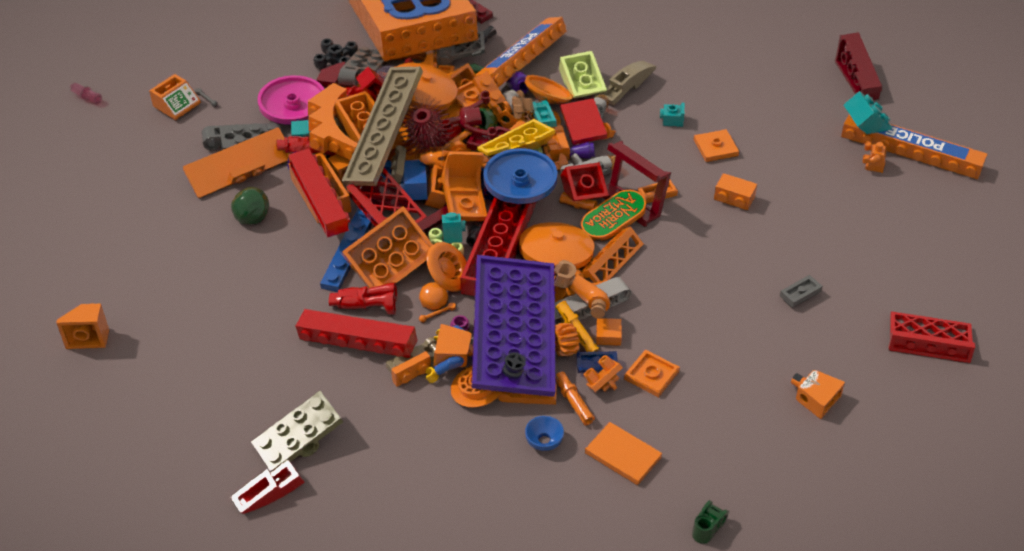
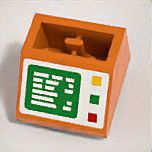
[149,74,201,120]

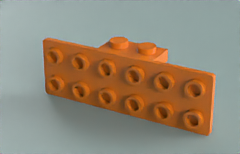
[183,128,289,198]

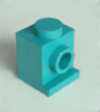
[660,102,685,127]

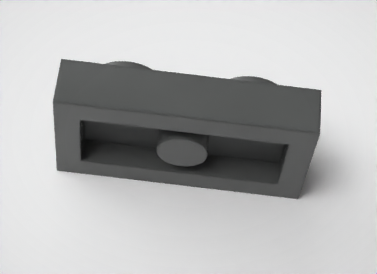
[780,275,823,308]

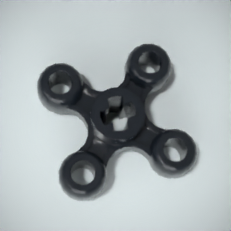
[313,38,358,69]

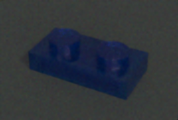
[576,351,618,373]

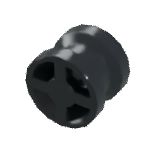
[503,352,526,379]

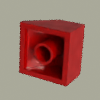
[560,162,609,202]

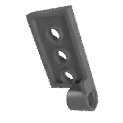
[338,47,389,87]
[201,122,282,151]

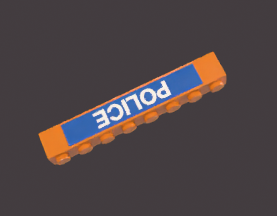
[474,17,567,88]
[841,114,987,180]

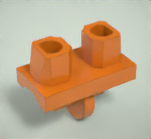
[583,355,623,392]

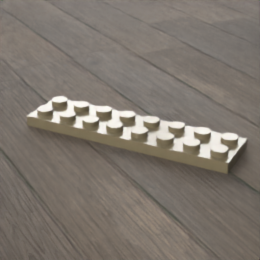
[342,67,423,186]

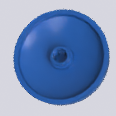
[484,148,557,204]

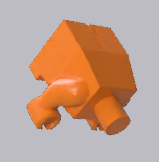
[862,141,886,173]

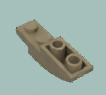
[600,61,656,106]

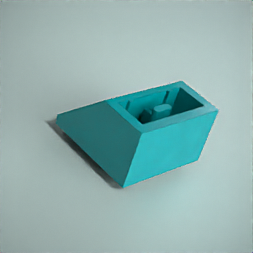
[844,91,892,134]

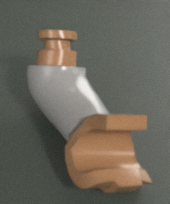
[503,90,533,119]

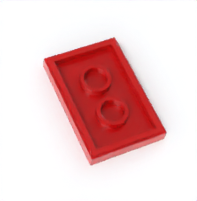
[561,98,607,145]

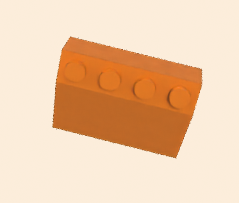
[342,206,433,288]

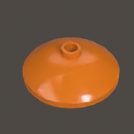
[525,75,573,104]

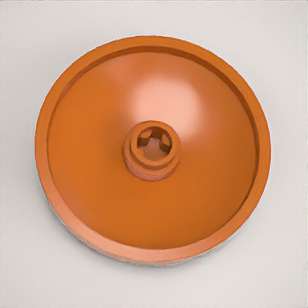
[397,63,458,111]
[519,222,594,270]

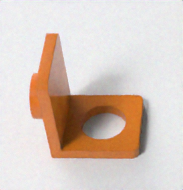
[495,110,524,129]

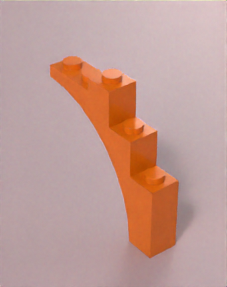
[308,83,358,160]

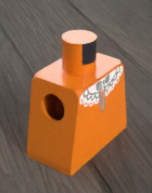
[791,370,845,419]

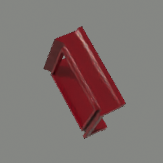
[603,141,672,227]

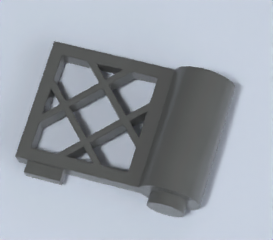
[437,31,485,66]

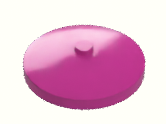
[258,75,324,125]

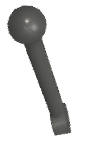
[195,88,218,107]

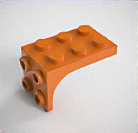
[441,151,487,221]

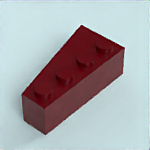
[835,32,883,100]

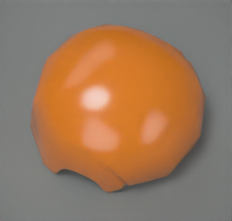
[419,282,449,310]

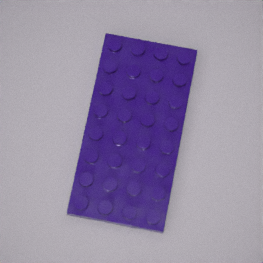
[471,255,555,397]

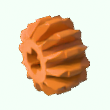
[555,323,580,357]

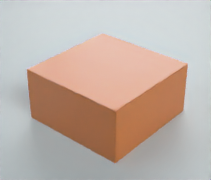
[596,318,622,346]

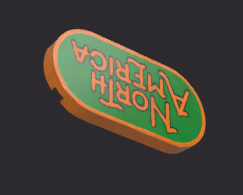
[581,190,646,241]

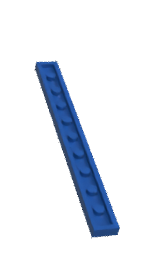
[320,160,392,292]

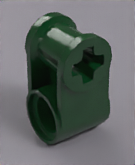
[692,500,729,544]

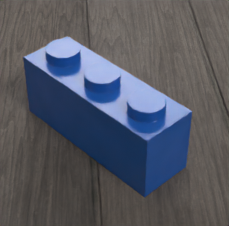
[401,160,428,200]

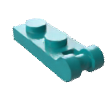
[531,100,557,127]

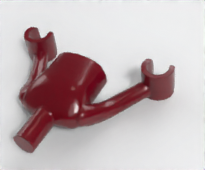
[449,90,497,141]

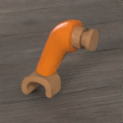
[554,260,610,319]

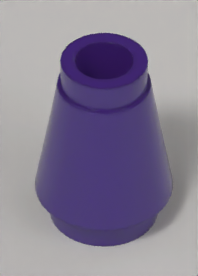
[570,142,595,159]

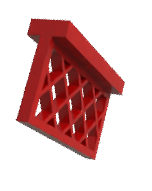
[346,168,427,227]
[889,311,975,363]

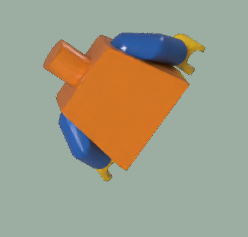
[426,324,473,383]

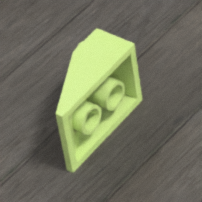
[559,51,607,98]

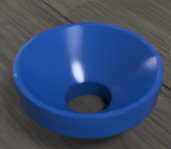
[525,416,564,451]

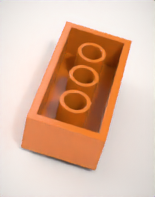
[335,92,395,149]
[289,152,352,223]

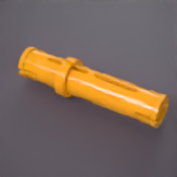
[555,300,599,356]

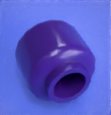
[507,71,529,94]

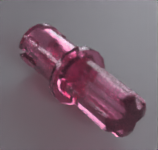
[70,83,102,104]

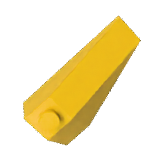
[477,119,556,156]

